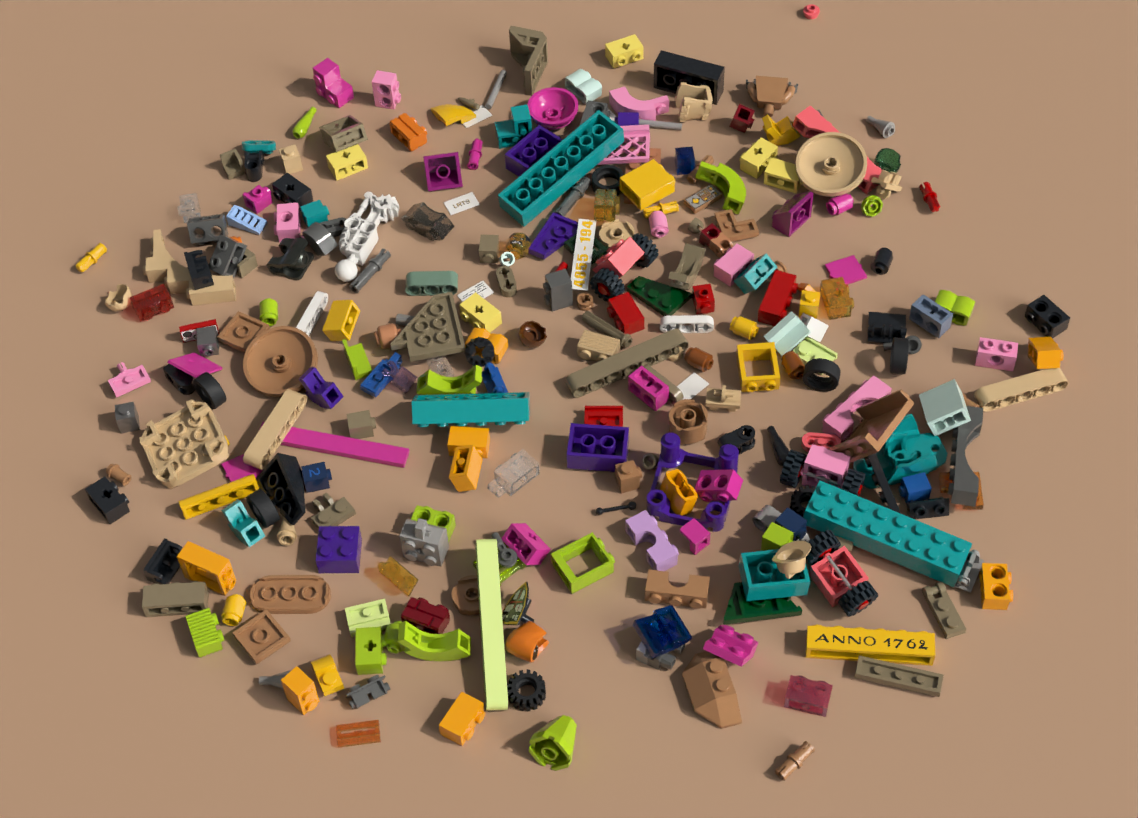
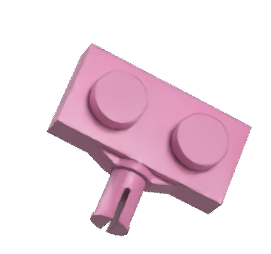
[108,362,151,398]

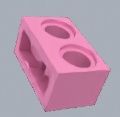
[372,70,401,110]

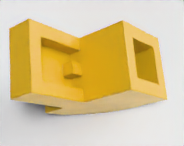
[762,114,801,146]

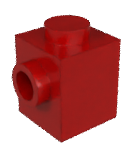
[692,284,715,315]

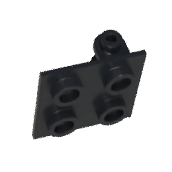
[867,312,907,343]

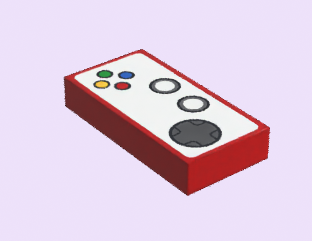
[179,319,220,343]

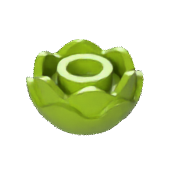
[861,195,883,217]

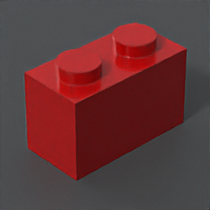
[607,292,644,335]

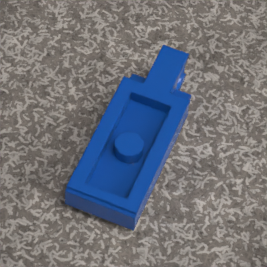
[360,352,403,398]

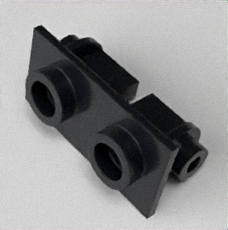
[906,496,950,519]

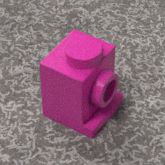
[243,185,273,214]

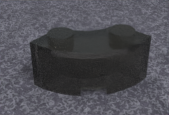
[401,202,454,241]

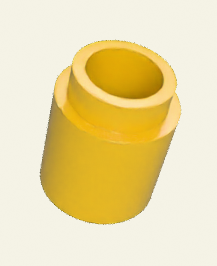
[729,316,759,340]
[221,594,246,626]

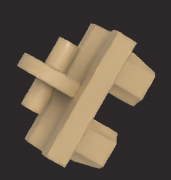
[871,170,902,199]
[705,385,741,412]

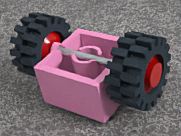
[780,444,865,496]

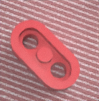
[801,432,841,452]

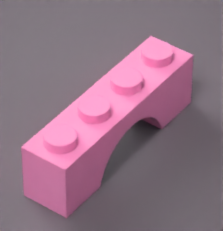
[822,376,892,443]

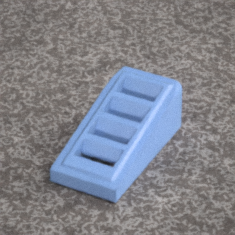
[226,205,268,235]

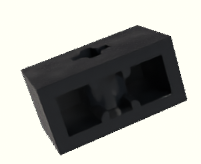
[272,173,313,211]
[85,476,130,524]

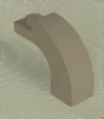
[668,243,706,290]

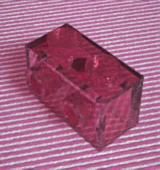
[784,675,833,717]

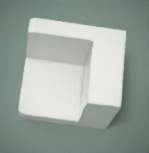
[800,313,829,342]

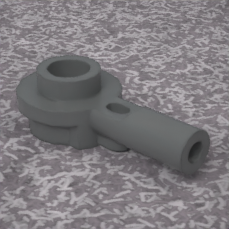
[883,335,922,354]
[491,532,517,568]

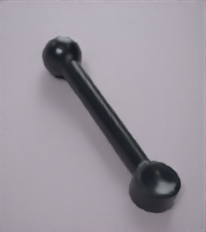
[596,501,636,515]

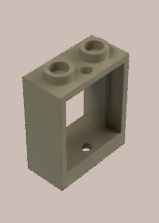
[319,115,368,152]

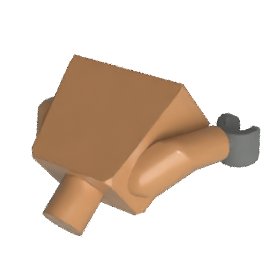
[746,76,798,117]

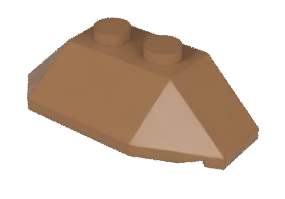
[682,651,742,729]

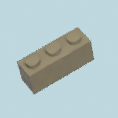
[142,581,209,617]

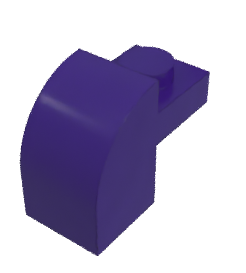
[299,367,344,409]

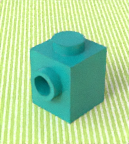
[300,200,330,228]

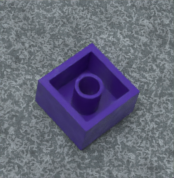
[316,526,362,574]

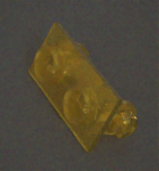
[377,556,418,596]

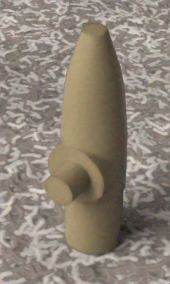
[458,97,480,110]

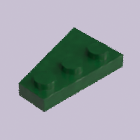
[627,276,692,316]

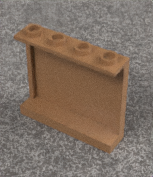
[828,389,915,463]

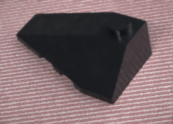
[256,453,306,525]

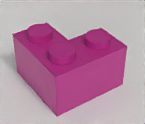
[313,58,354,108]

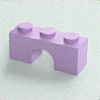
[625,510,679,571]

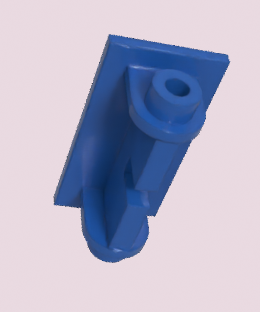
[482,362,508,393]

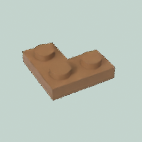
[714,209,759,242]

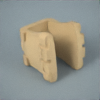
[675,82,713,122]

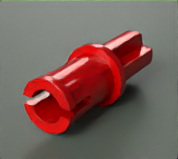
[919,182,940,212]

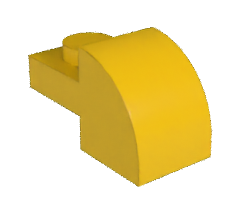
[310,654,344,696]

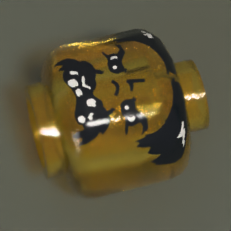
[506,233,531,260]

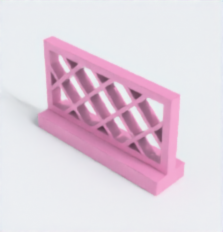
[597,125,650,165]

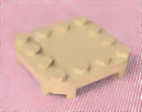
[139,399,229,489]

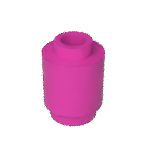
[826,193,854,216]

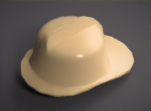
[772,541,811,579]

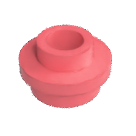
[803,4,820,19]

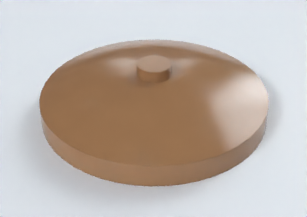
[243,326,318,397]

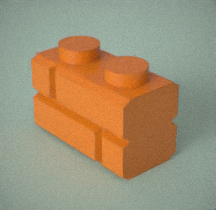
[389,113,427,151]

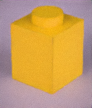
[799,290,820,319]

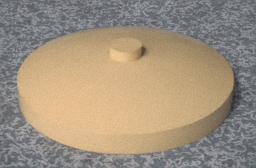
[796,132,867,197]

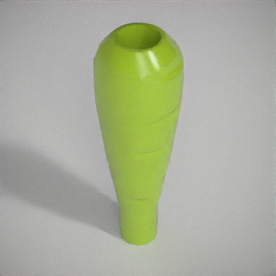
[292,107,317,139]

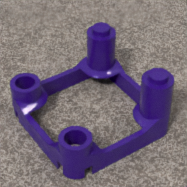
[647,433,739,532]

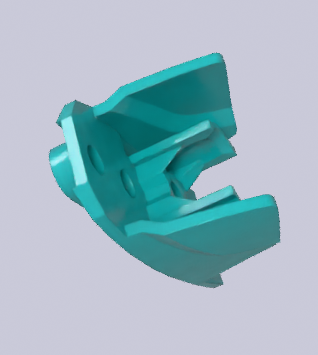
[853,414,948,489]

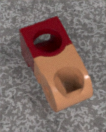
[699,223,733,258]

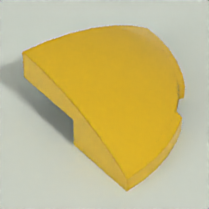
[431,104,476,126]

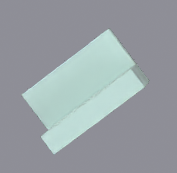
[764,311,811,356]

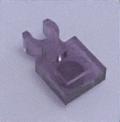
[381,361,417,393]

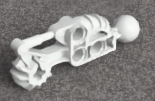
[335,192,400,282]

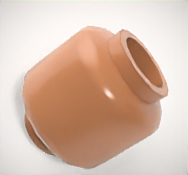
[374,323,401,349]

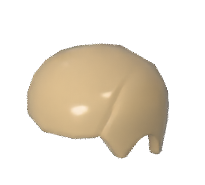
[105,284,133,312]

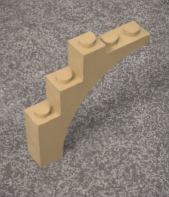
[143,229,236,306]

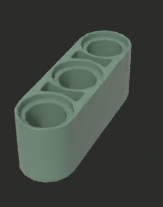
[405,271,458,296]

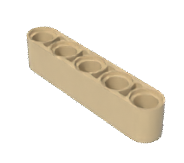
[974,368,1069,412]
[243,389,307,470]

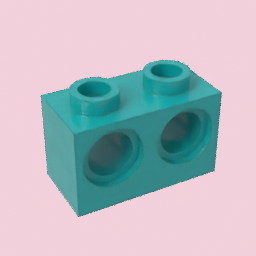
[733,253,778,294]

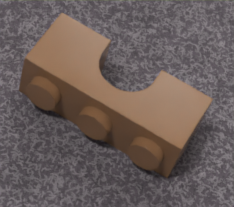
[645,569,710,609]

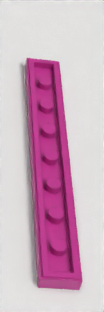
[259,422,410,468]

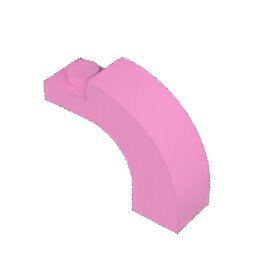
[609,87,669,121]

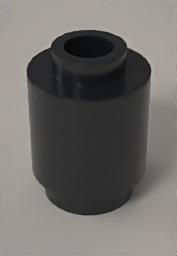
[871,248,893,275]

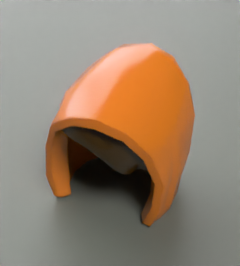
[505,621,549,663]

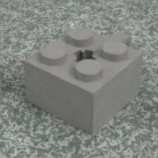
[399,518,449,566]

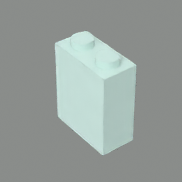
[919,379,971,436]

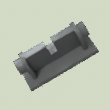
[345,675,390,709]

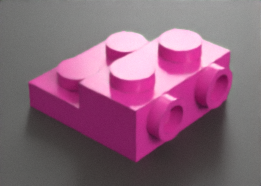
[703,625,759,667]

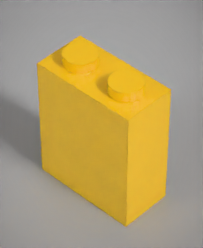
[620,159,675,211]

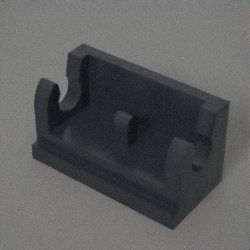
[184,250,214,290]
[143,538,183,585]

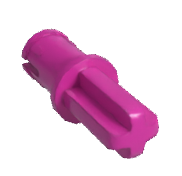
[467,138,483,170]

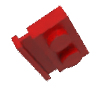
[584,406,623,427]

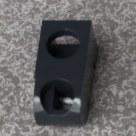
[163,364,195,395]

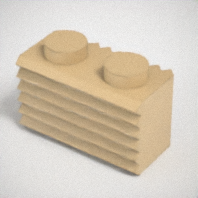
[577,330,620,362]

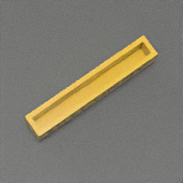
[806,624,935,666]

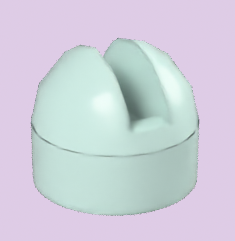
[500,252,515,267]

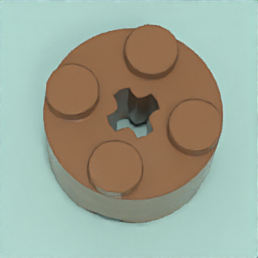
[668,399,708,445]

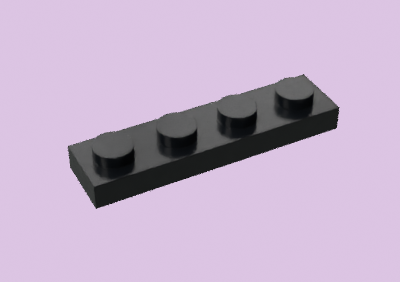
[864,453,901,514]

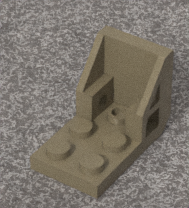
[509,26,548,96]

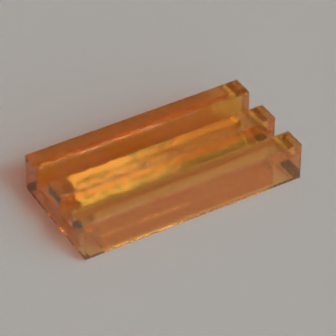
[336,720,381,748]

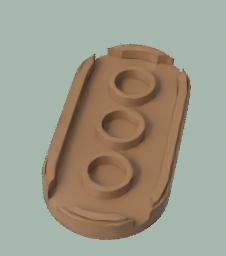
[249,575,331,614]

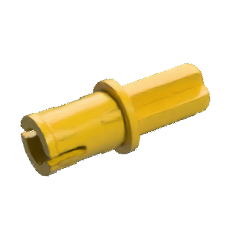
[643,201,679,219]
[75,243,107,272]

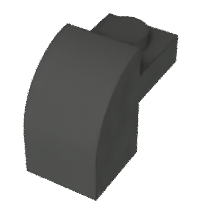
[299,222,338,256]

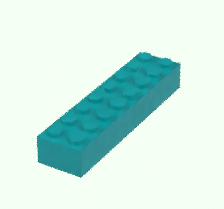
[498,110,624,227]
[803,480,972,587]

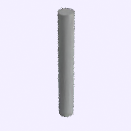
[485,70,507,109]
[639,119,682,130]

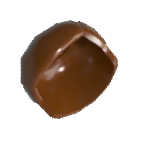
[518,321,547,348]

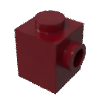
[729,104,755,133]

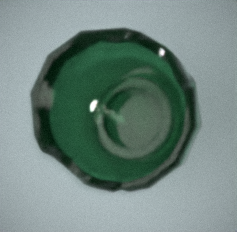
[874,148,901,173]

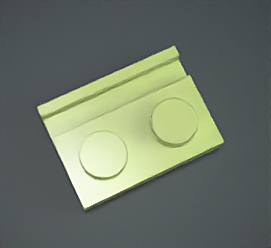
[793,336,838,375]
[345,599,391,637]

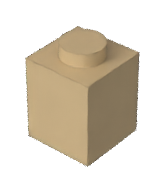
[279,145,303,174]

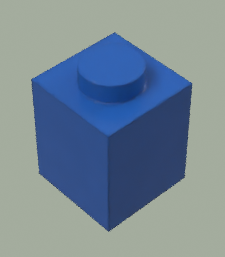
[898,472,932,503]

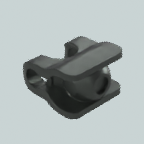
[266,238,314,280]

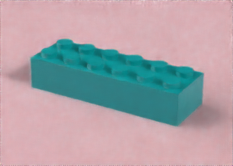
[411,392,530,427]

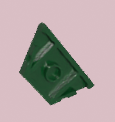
[723,582,802,625]

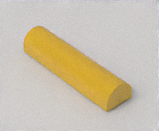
[178,474,259,520]

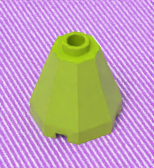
[529,715,577,771]

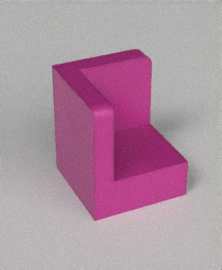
[680,518,710,555]

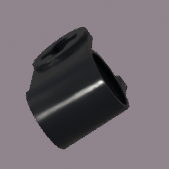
[244,150,264,182]
[717,425,755,455]

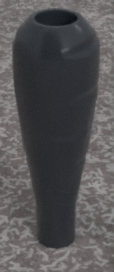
[767,426,790,466]

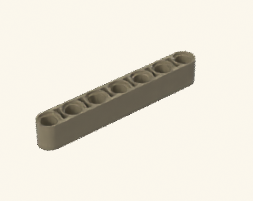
[565,329,689,398]

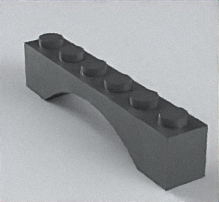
[948,406,983,507]

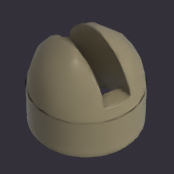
[688,218,703,233]
[642,454,659,469]

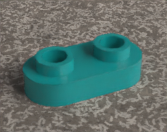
[242,140,276,154]

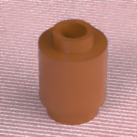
[684,347,714,372]
[782,351,805,379]

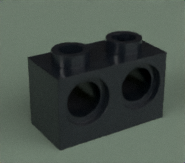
[1024,295,1071,338]

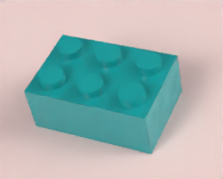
[738,549,810,601]

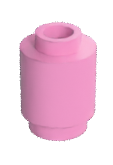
[649,211,669,238]

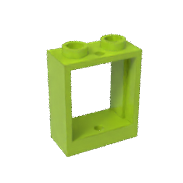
[551,532,615,594]

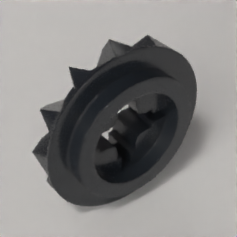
[464,337,495,367]

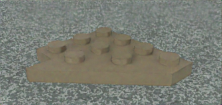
[391,292,466,362]

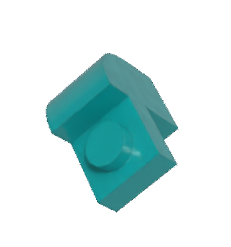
[221,499,265,547]

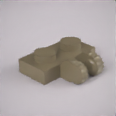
[311,492,356,530]

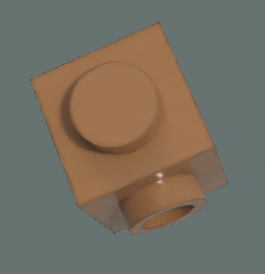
[615,460,642,493]

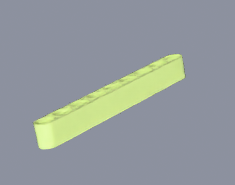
[475,539,508,711]

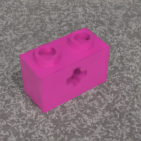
[501,523,551,565]

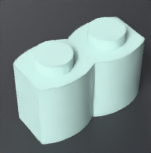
[565,68,602,105]

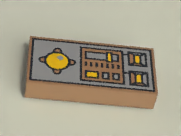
[684,184,723,214]

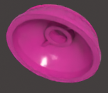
[527,87,578,130]

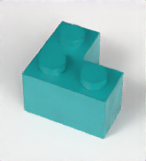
[495,105,532,149]

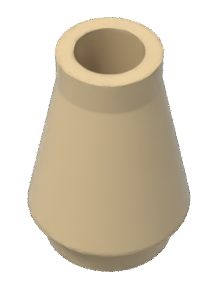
[277,517,297,546]

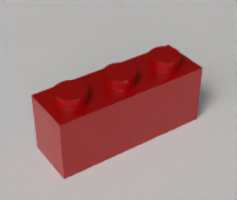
[758,270,799,326]

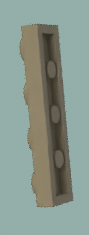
[855,655,944,697]

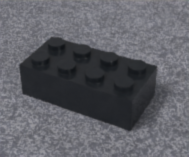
[654,50,725,105]

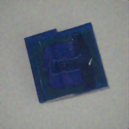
[633,605,692,658]

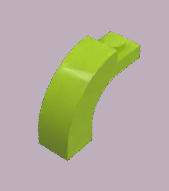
[695,161,746,215]
[416,365,482,395]
[398,621,471,661]

